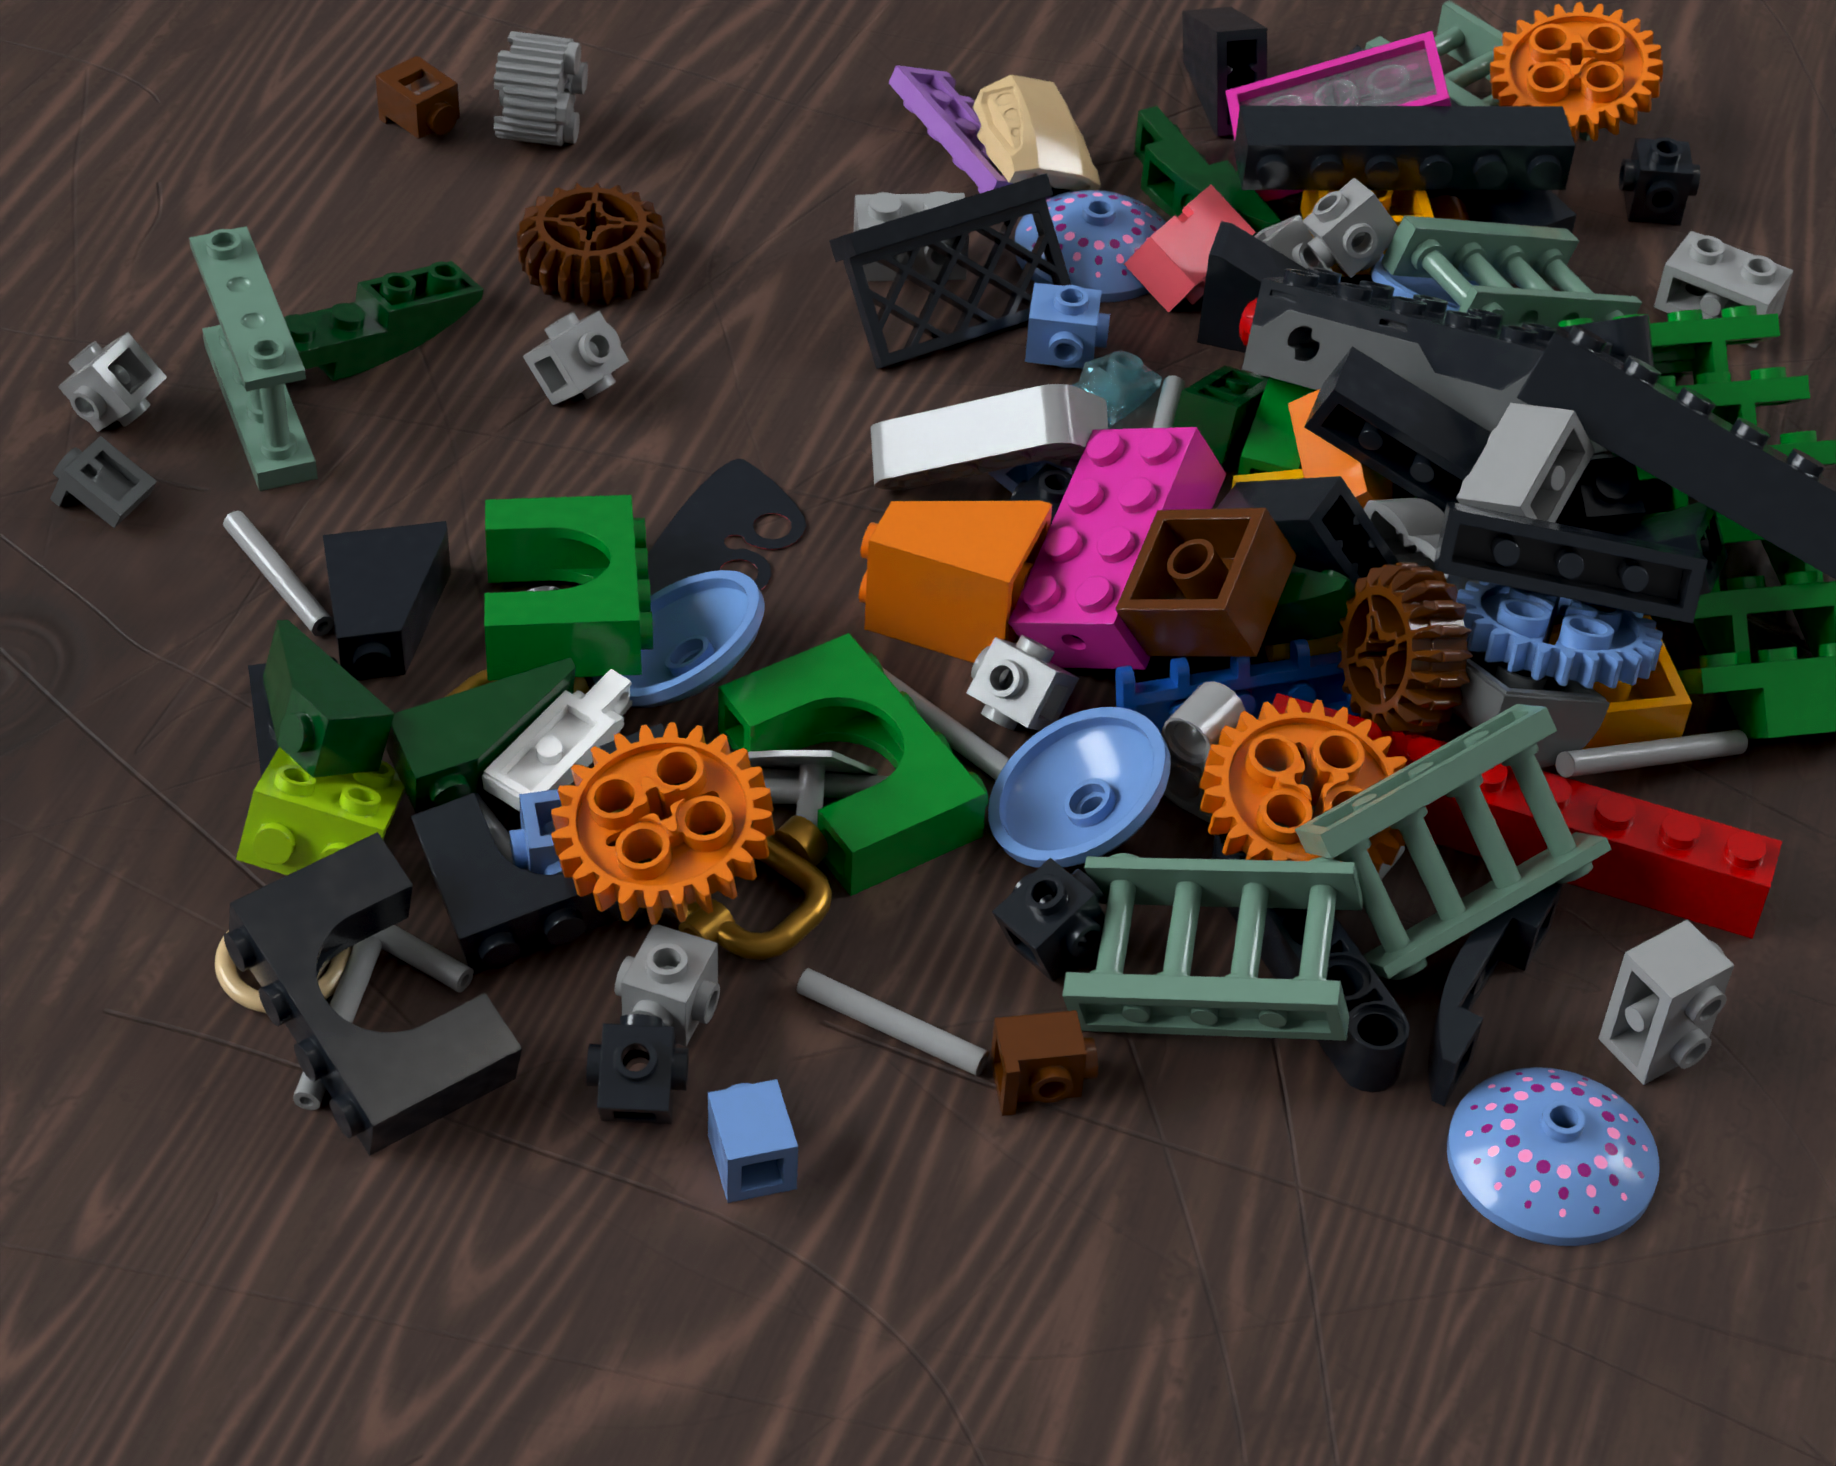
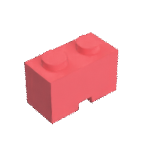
[1124,184,1256,313]

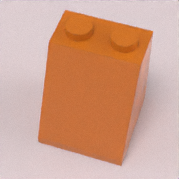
[859,501,1052,663]

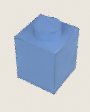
[708,1079,798,1203]

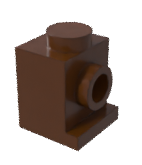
[376,55,460,139]
[990,1010,1098,1116]

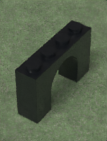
[411,723,712,975]
[224,832,522,1156]

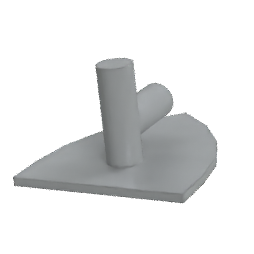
[748,750,878,827]

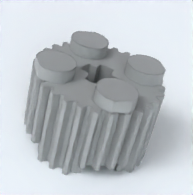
[493,31,588,146]

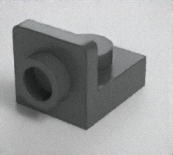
[50,436,157,528]

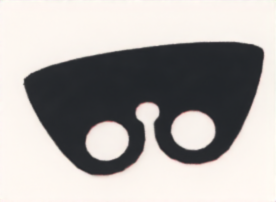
[648,458,806,596]

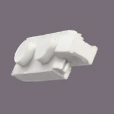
[482,669,632,812]

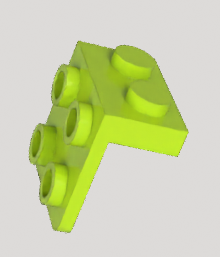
[236,747,405,875]

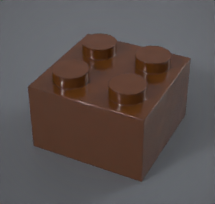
[1115,508,1297,657]

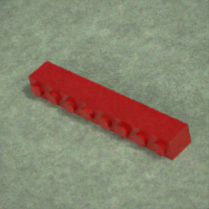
[1272,693,1783,939]

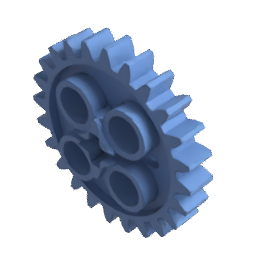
[1456,581,1663,689]

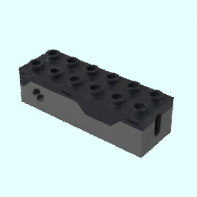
[1239,267,1627,454]

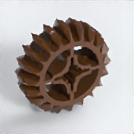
[517,182,667,306]
[1336,562,1473,735]

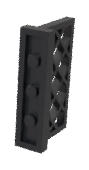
[829,173,1071,369]

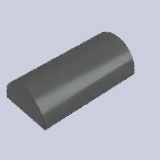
[1452,641,1610,768]

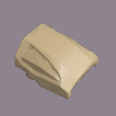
[972,75,1101,191]

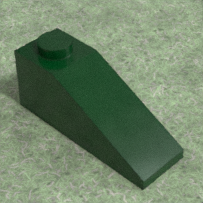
[1172,365,1269,471]
[263,620,395,778]
[387,657,576,813]

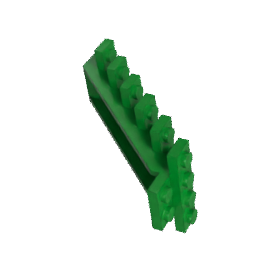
[1558,305,1836,739]

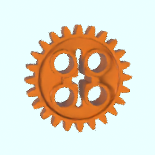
[1490,2,1663,143]
[1199,698,1407,873]
[551,722,775,925]

